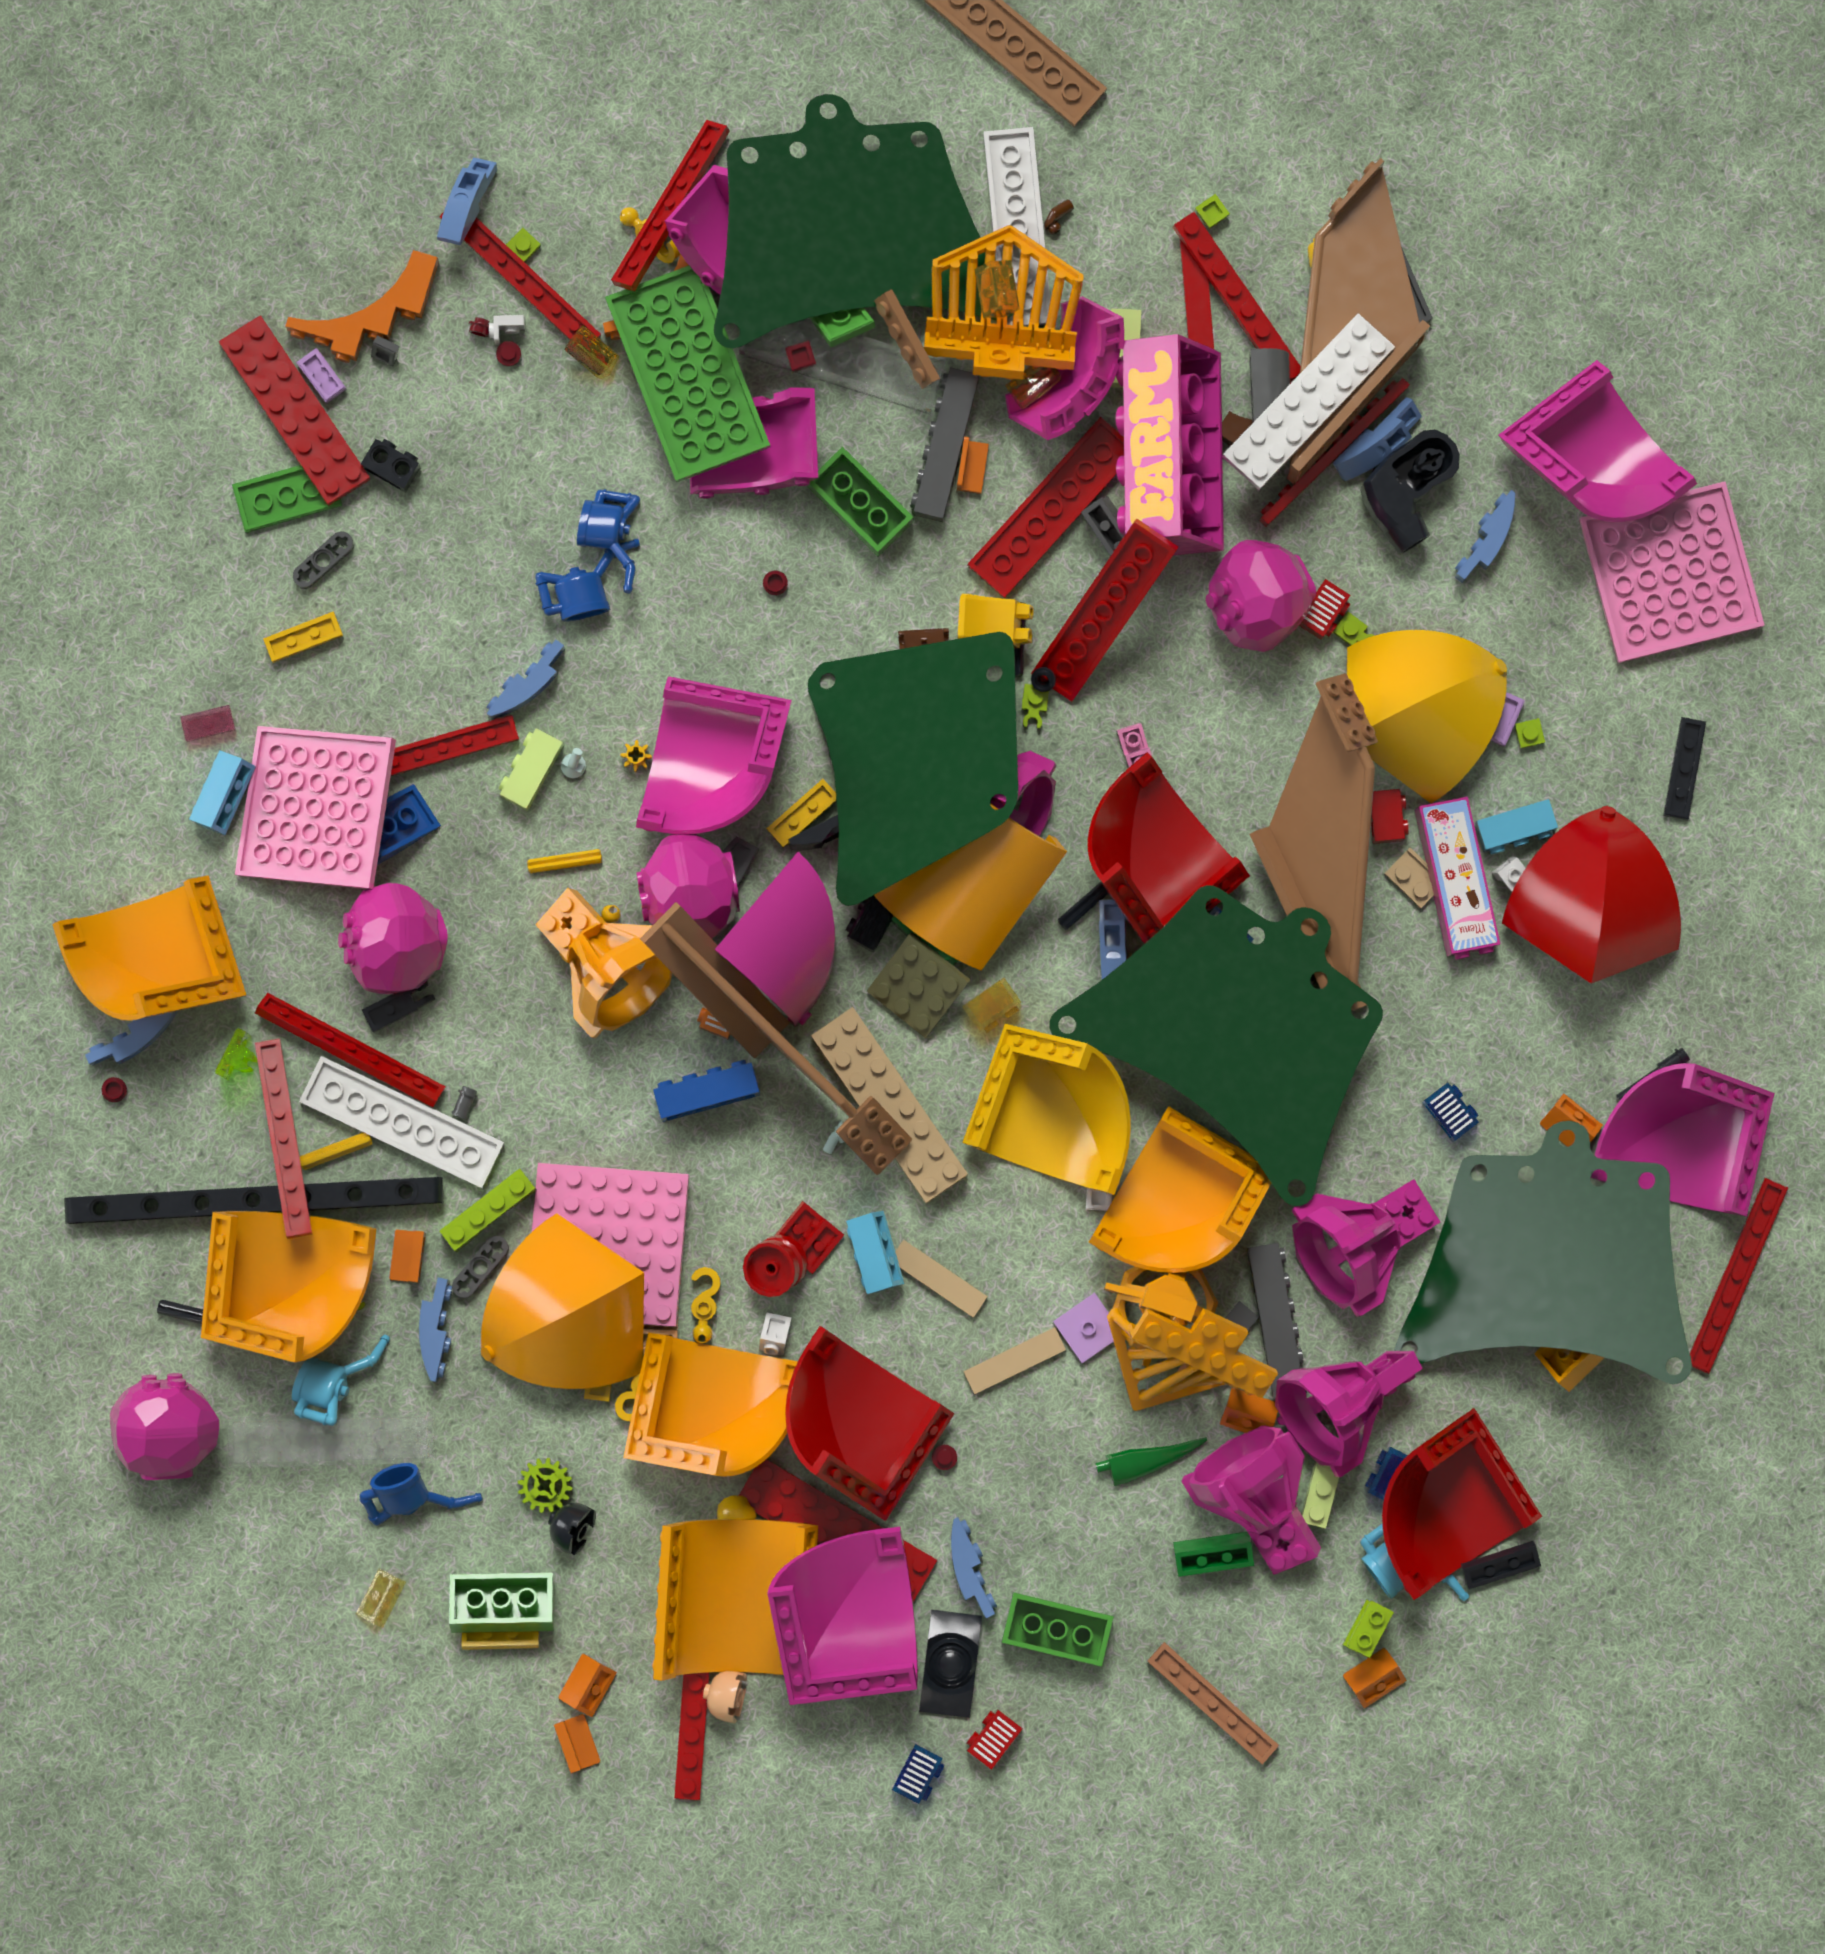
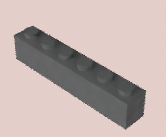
[910,367,979,523]
[1247,1243,1304,1399]

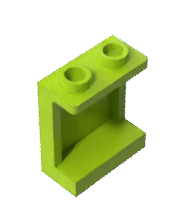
[1342,1599,1394,1658]

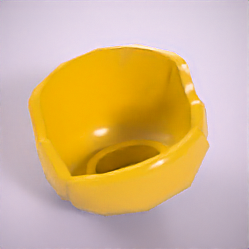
[717,1495,756,1519]

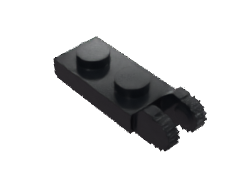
[362,981,435,1033]

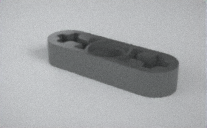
[293,531,354,589]
[452,1236,509,1298]

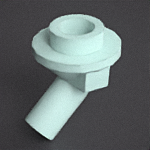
[561,748,586,779]
[823,1120,844,1154]

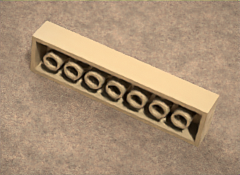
[811,1007,968,1204]

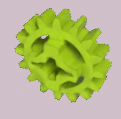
[517,1458,573,1513]

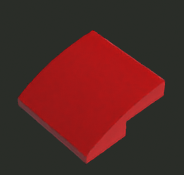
[774,1201,844,1274]

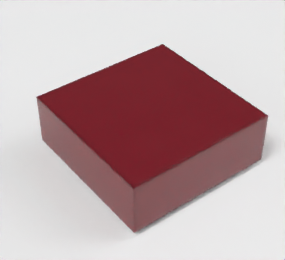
[785,340,816,373]

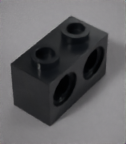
[361,439,421,493]

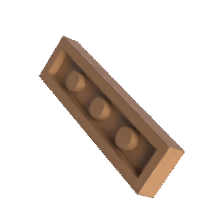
[874,290,940,389]

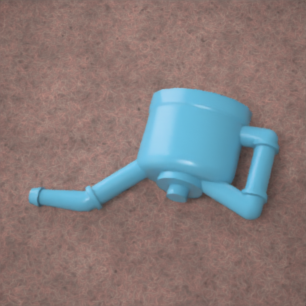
[292,1335,390,1426]
[1360,1524,1469,1601]

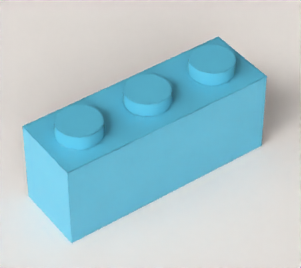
[189,750,256,835]
[1475,799,1558,855]
[846,1211,904,1294]

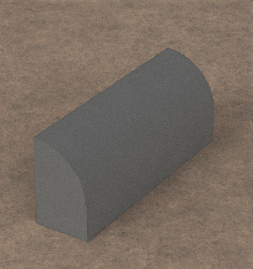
[1249,348,1291,423]

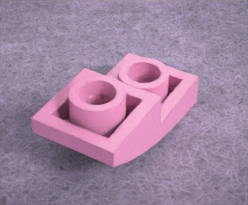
[1116,723,1152,768]

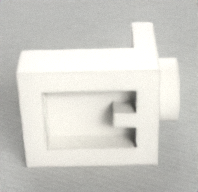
[489,315,525,345]
[1491,857,1525,892]
[759,1312,791,1355]

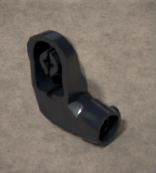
[1360,429,1460,555]

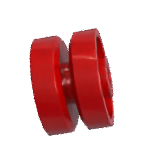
[743,1235,808,1297]

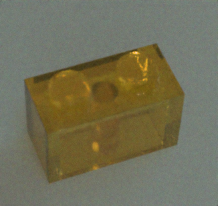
[974,260,1020,318]
[962,978,1021,1033]

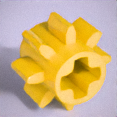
[620,740,652,773]

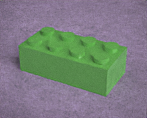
[807,446,914,557]
[449,1573,554,1633]
[1001,1592,1114,1667]

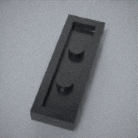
[1461,1540,1541,1590]

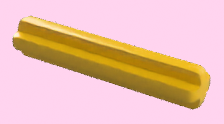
[527,849,602,873]
[300,1132,372,1170]

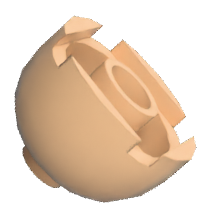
[703,1671,747,1723]

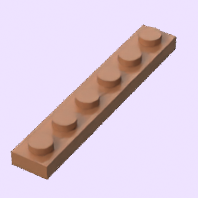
[1147,1642,1279,1765]

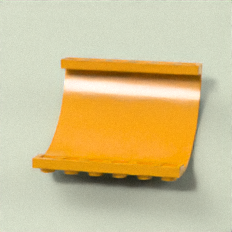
[874,803,1067,971]
[652,1519,818,1681]

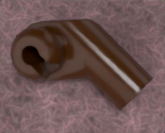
[1044,199,1074,235]

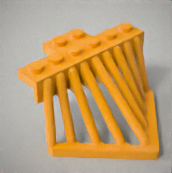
[924,225,1084,380]
[1107,1308,1278,1411]

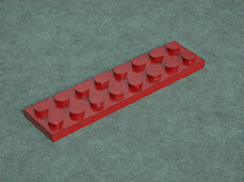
[218,315,370,506]
[967,417,1124,599]
[1031,518,1178,702]
[738,1460,937,1601]

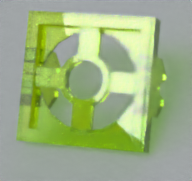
[215,1028,258,1081]

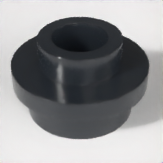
[1031,667,1056,692]

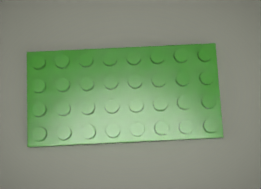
[605,265,770,483]

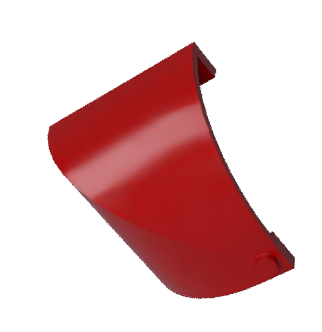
[1087,752,1250,944]
[1502,805,1681,984]
[785,1326,955,1522]
[1382,1408,1543,1600]

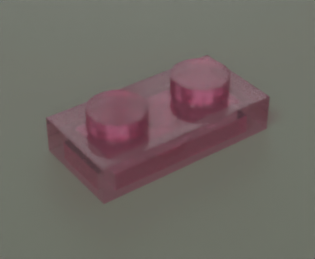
[180,705,236,742]

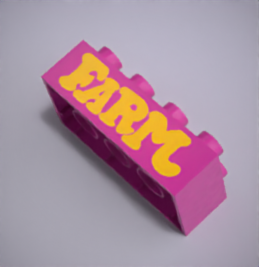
[1116,334,1224,556]

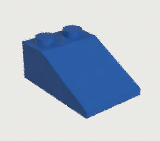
[377,784,441,865]

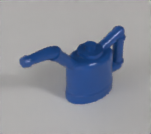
[577,489,640,594]
[535,539,640,622]
[359,1463,483,1526]

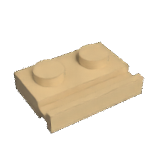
[1385,848,1434,909]

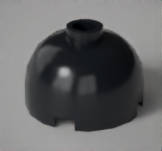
[548,1503,596,1555]

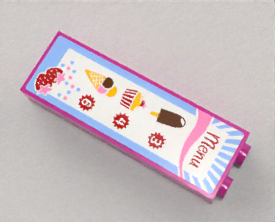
[1414,797,1500,960]

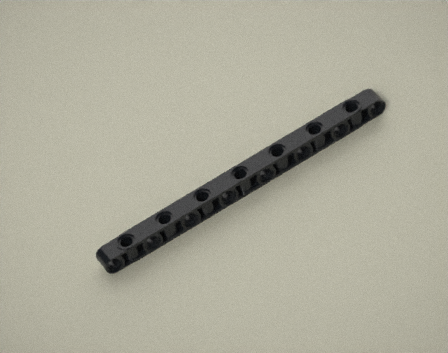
[64,1177,444,1224]

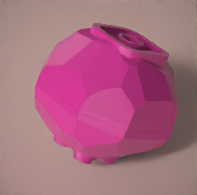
[1205,540,1316,652]
[636,834,740,939]
[338,883,448,994]
[110,1373,219,1480]

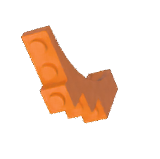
[285,250,439,363]

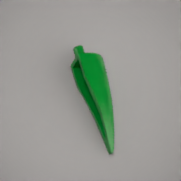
[1095,1437,1207,1486]

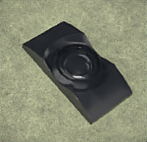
[788,815,839,851]
[919,1609,982,1718]

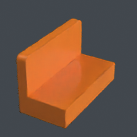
[957,437,989,494]
[1540,1093,1603,1147]
[389,1229,426,1283]
[1220,1388,1278,1433]
[1343,1648,1407,1709]
[558,1654,617,1717]
[554,1714,600,1773]

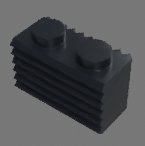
[845,895,894,953]

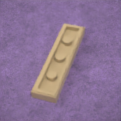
[895,1239,988,1318]
[963,1327,1066,1395]

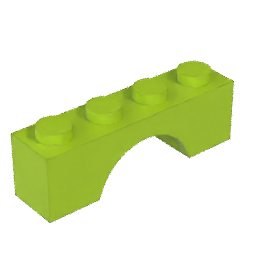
[439,1168,536,1252]

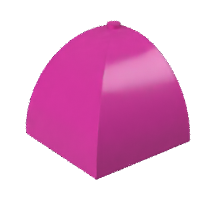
[1498,360,1697,522]
[636,676,792,834]
[715,852,836,1027]
[1590,1063,1775,1217]
[767,1526,918,1705]

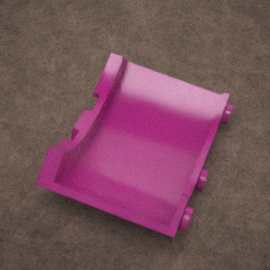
[665,165,729,295]
[1005,296,1125,440]
[690,387,818,499]

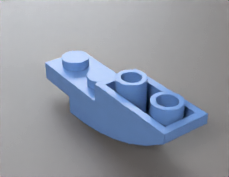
[437,157,498,245]
[1333,397,1422,481]
[1455,490,1515,583]
[486,640,565,719]
[1099,900,1127,979]
[85,1011,178,1066]
[419,1278,452,1382]
[951,1517,997,1618]

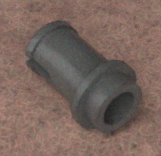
[452,1086,477,1120]

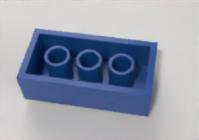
[653,1060,761,1122]

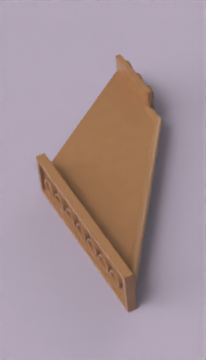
[1287,158,1430,485]
[1249,673,1378,1012]
[640,902,912,1175]

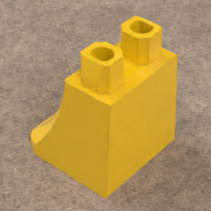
[958,593,1034,648]

